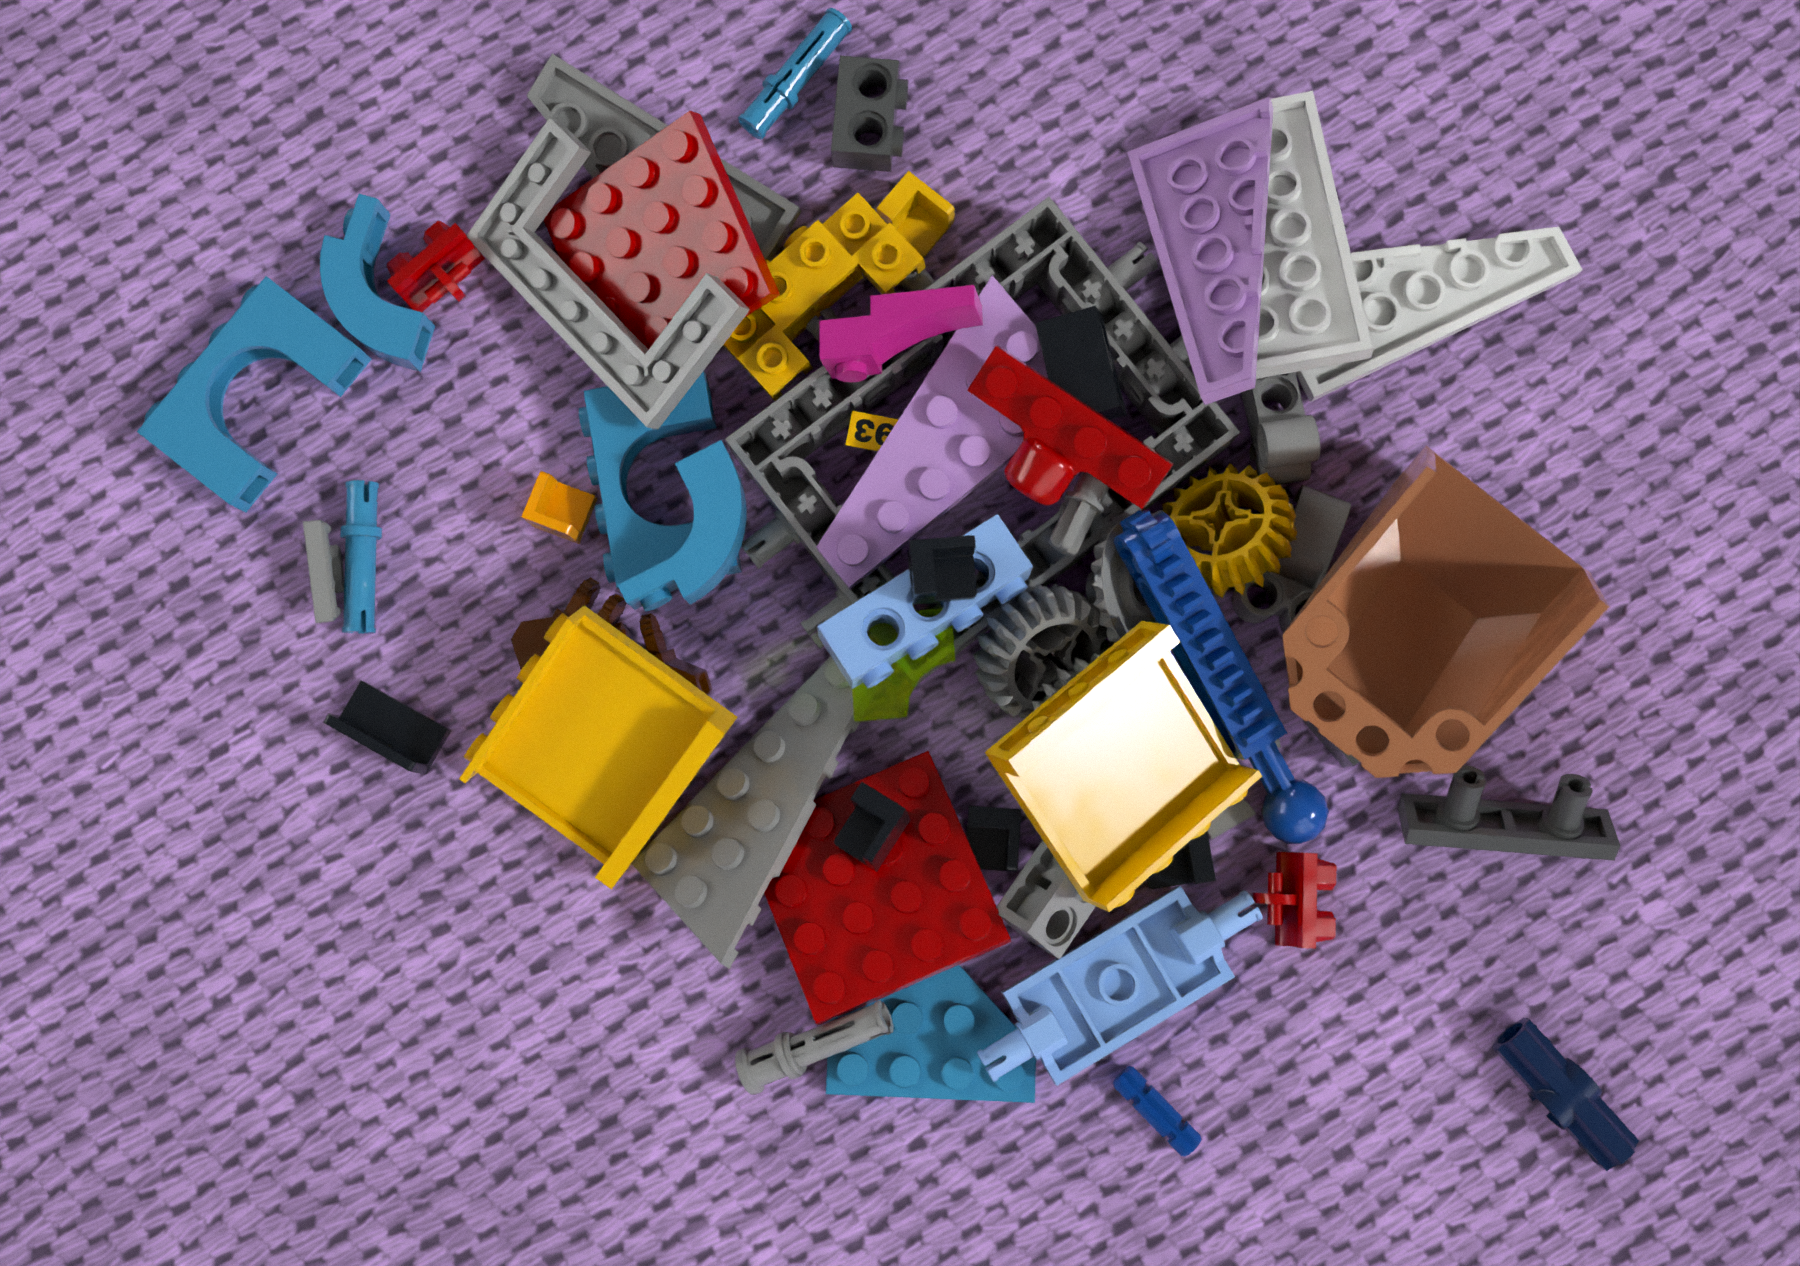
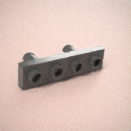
[1398,765,1620,861]

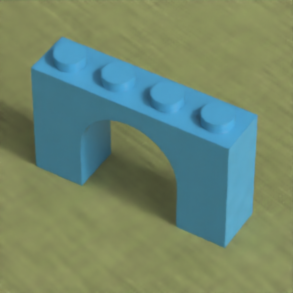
[137,276,372,512]
[579,371,742,590]

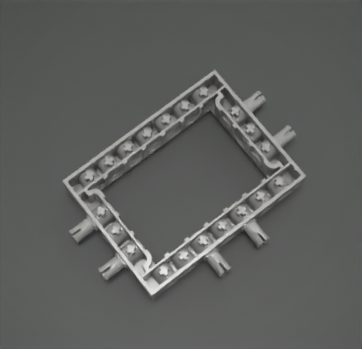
[725,197,1240,688]

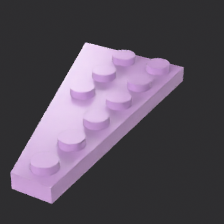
[1127,96,1273,405]
[816,275,1048,590]

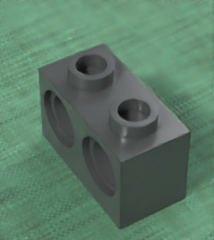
[831,56,908,172]

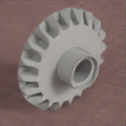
[1086,522,1157,643]

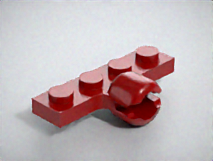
[967,346,1174,509]

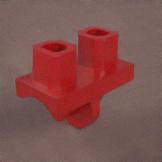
[386,220,485,312]
[1252,852,1337,949]

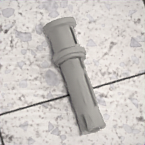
[735,1000,894,1095]

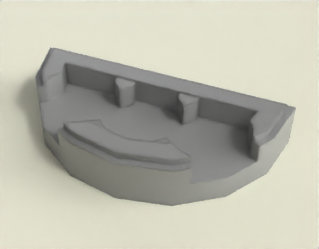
[303,520,344,623]

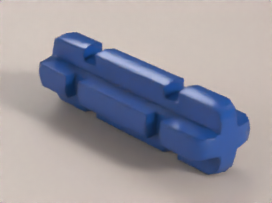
[1113,1066,1202,1157]

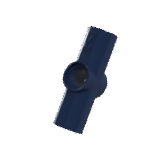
[1492,1017,1639,1171]

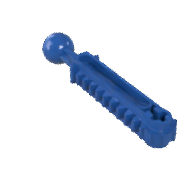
[1114,509,1329,844]

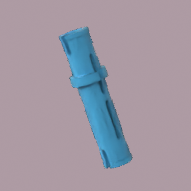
[738,7,852,140]
[340,480,382,634]

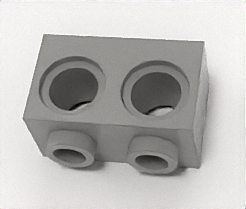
[997,840,1096,960]

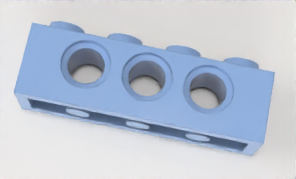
[817,514,1033,689]

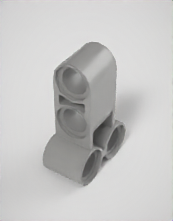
[1241,372,1320,485]
[1232,485,1351,633]

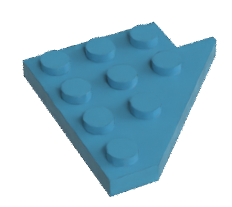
[826,965,1036,1103]

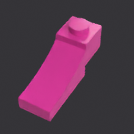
[819,285,983,383]

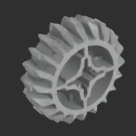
[973,583,1110,718]

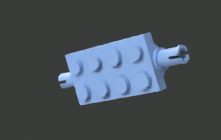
[976,886,1263,1086]

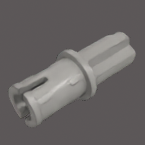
[1049,472,1109,556]

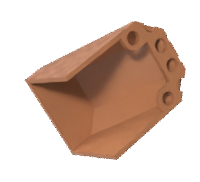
[1283,446,1609,778]

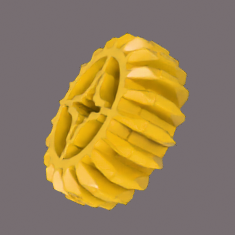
[1162,463,1297,598]

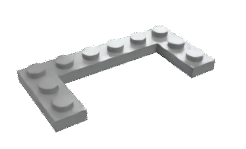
[467,117,750,430]

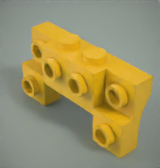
[723,192,926,401]

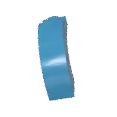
[320,194,435,372]
[617,440,747,611]

